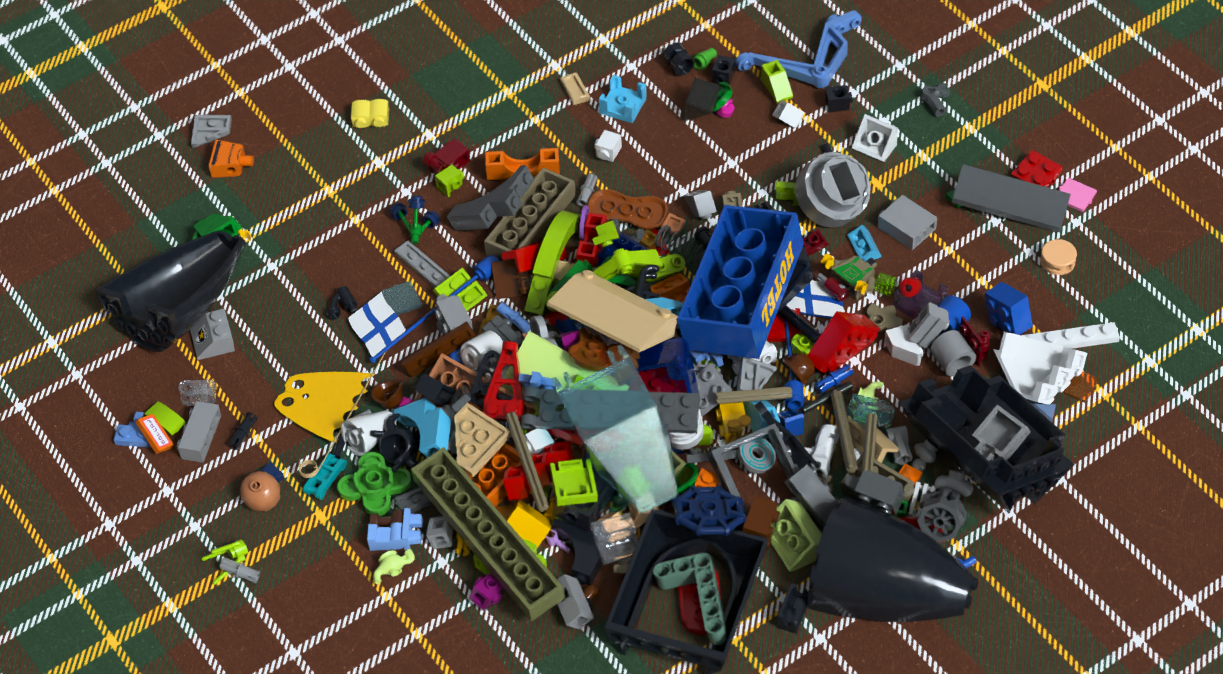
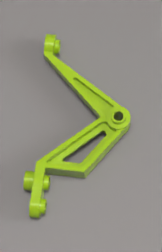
[545,248,686,312]

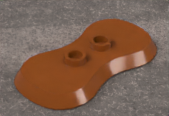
[587,189,668,230]
[568,326,622,372]

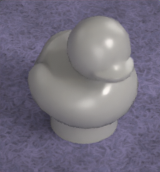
[912,439,938,471]

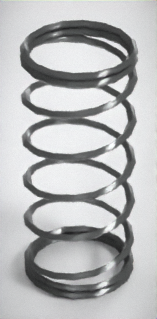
[655,225,706,268]

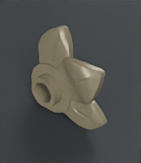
[867,303,903,331]

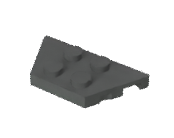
[675,446,738,463]

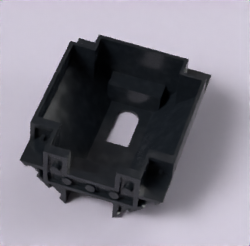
[898,365,1075,514]

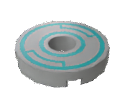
[737,437,776,474]

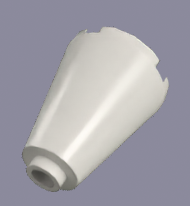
[341,410,397,456]

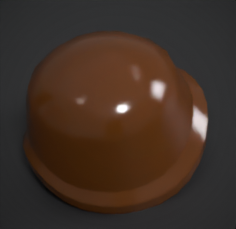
[783,352,815,386]
[371,380,405,409]

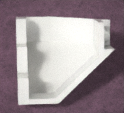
[993,332,1087,405]

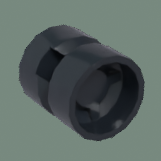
[663,42,695,76]

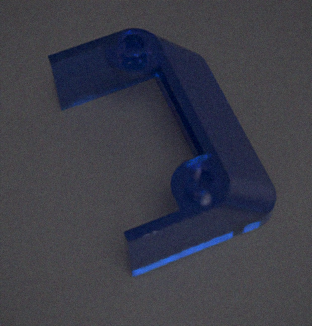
[611,338,699,393]

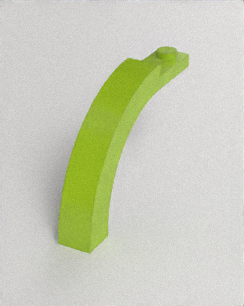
[524,210,581,316]

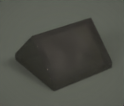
[682,78,721,122]

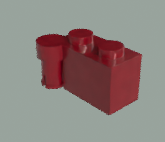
[422,138,470,175]

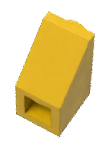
[716,402,745,444]

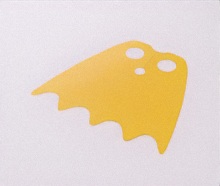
[274,372,374,443]

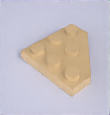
[454,403,512,477]

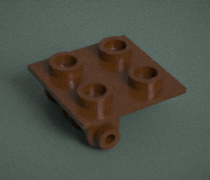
[491,259,532,299]

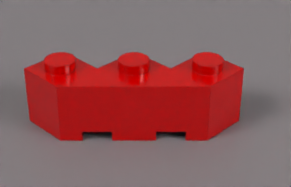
[503,441,575,500]

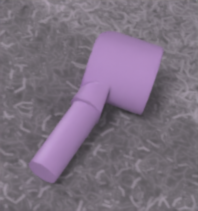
[546,530,571,554]

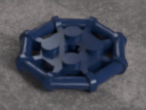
[672,485,747,537]

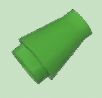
[693,48,717,70]

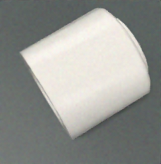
[460,331,503,373]

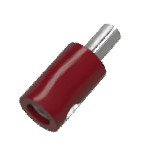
[817,273,849,302]

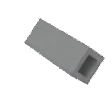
[557,574,594,630]

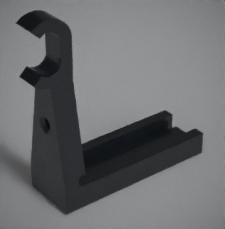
[754,401,820,469]

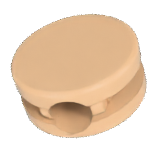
[1040,239,1077,275]

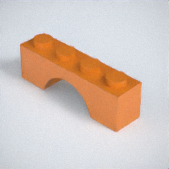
[485,148,560,180]

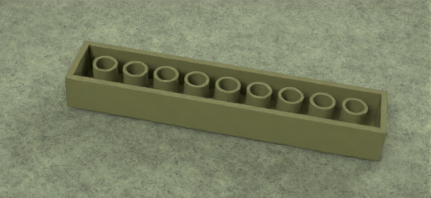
[411,447,565,622]

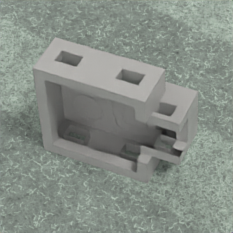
[972,405,1031,461]

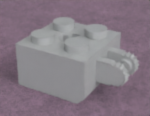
[435,294,473,335]

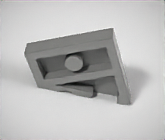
[737,357,777,391]

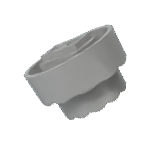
[795,152,871,228]

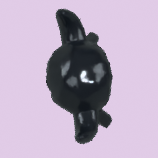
[370,413,419,473]

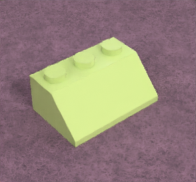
[771,499,822,572]

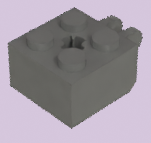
[844,470,906,516]

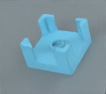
[599,75,646,123]

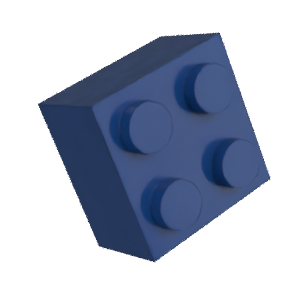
[985,282,1033,335]

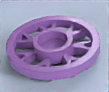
[579,206,590,240]

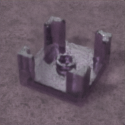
[893,269,948,319]

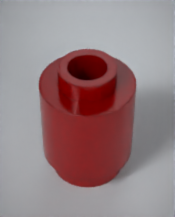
[899,277,922,297]

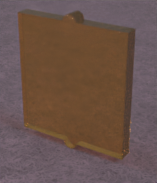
[1062,372,1099,403]

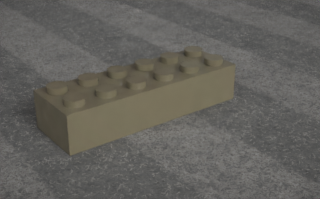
[484,168,575,261]

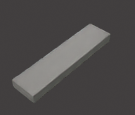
[394,241,450,288]

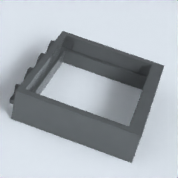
[707,423,799,528]

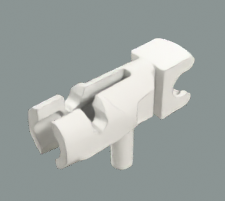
[804,424,839,479]

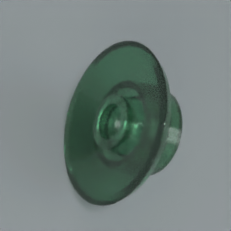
[610,486,634,512]

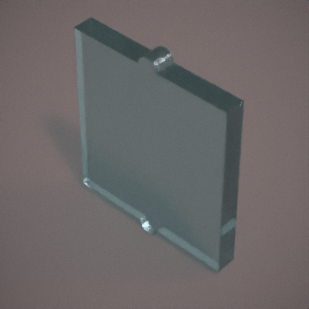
[382,281,422,315]

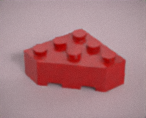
[807,311,881,373]

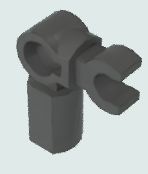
[921,83,950,117]

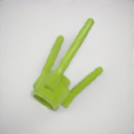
[202,539,248,585]

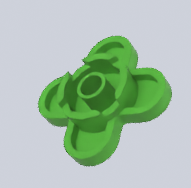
[337,452,411,516]

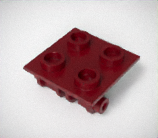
[959,316,990,367]

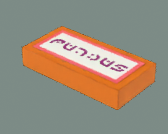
[136,414,174,454]

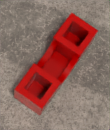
[576,213,607,267]

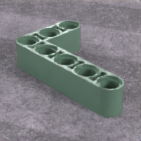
[653,553,727,645]

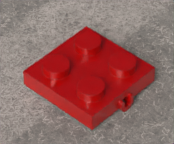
[1011,150,1063,187]

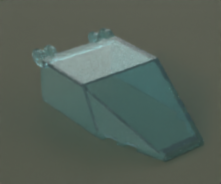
[552,345,678,514]

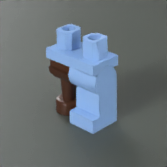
[367,508,423,551]

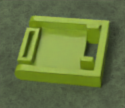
[550,459,598,506]

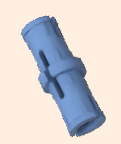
[496,301,530,334]

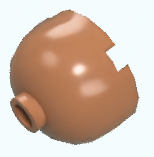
[240,471,280,512]

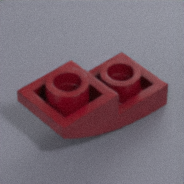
[803,229,829,256]

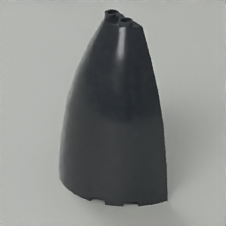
[95,230,246,352]
[807,497,979,622]

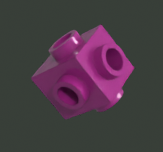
[469,573,503,611]

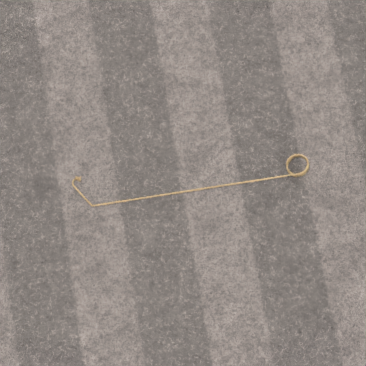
[299,352,386,478]

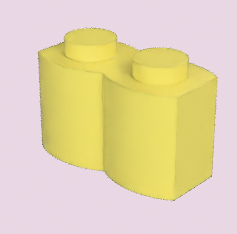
[351,99,389,128]

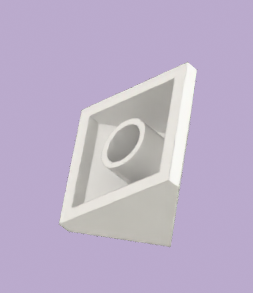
[852,114,898,162]

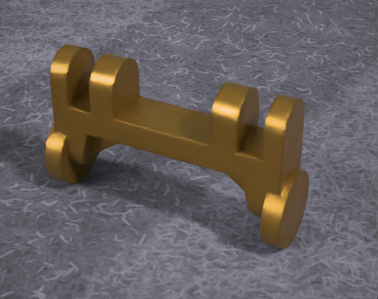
[728,415,751,448]

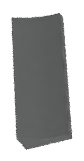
[952,164,1071,233]

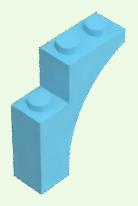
[394,397,451,458]

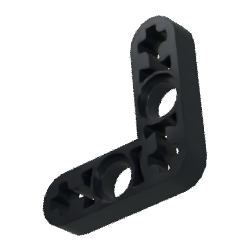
[470,350,525,413]

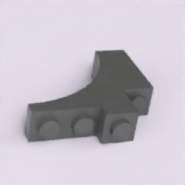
[447,165,534,231]

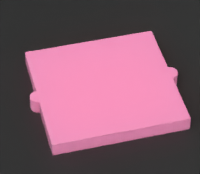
[1059,178,1097,212]

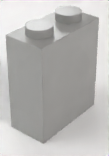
[878,195,937,250]

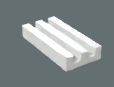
[908,482,936,517]

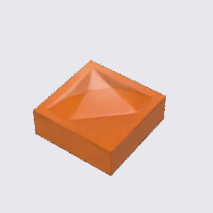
[899,464,923,487]

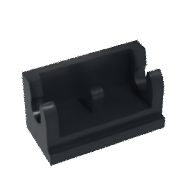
[777,583,808,634]

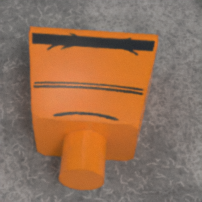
[209,140,254,178]

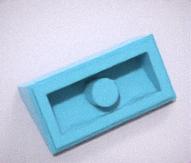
[847,225,882,262]

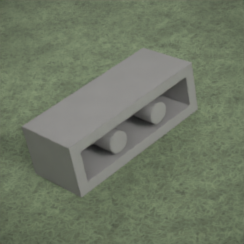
[177,401,221,463]

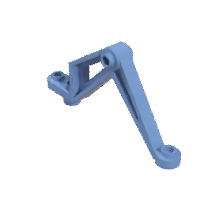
[735,11,862,88]

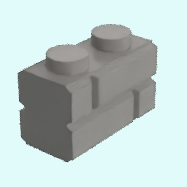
[907,302,950,348]

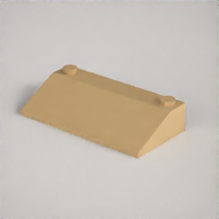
[547,270,678,352]

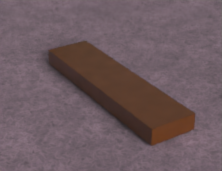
[401,321,476,378]

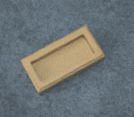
[560,72,590,105]

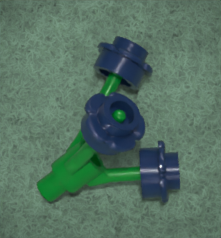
[390,195,439,244]

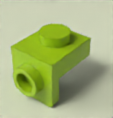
[592,221,619,247]

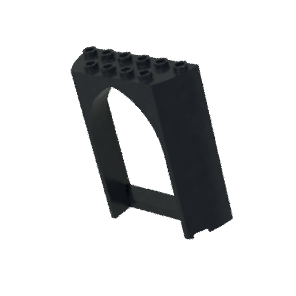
[604,509,769,674]

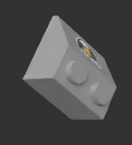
[190,308,235,360]

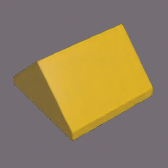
[506,500,553,548]

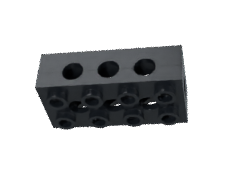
[553,449,626,531]

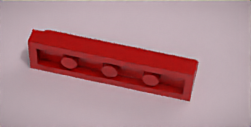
[501,241,567,273]

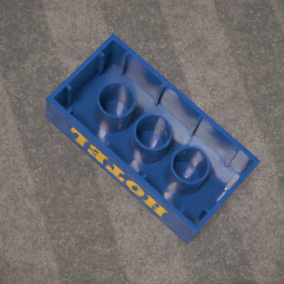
[677,205,804,359]

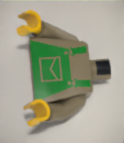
[821,254,877,301]

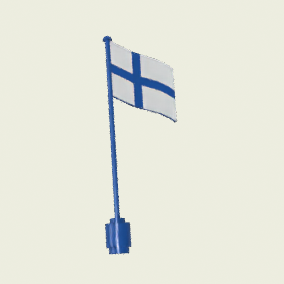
[348,255,499,363]
[784,280,844,410]

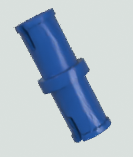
[814,364,853,394]

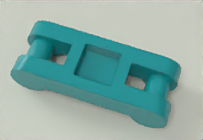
[303,453,347,500]

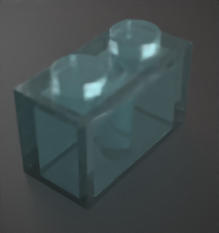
[847,394,895,428]

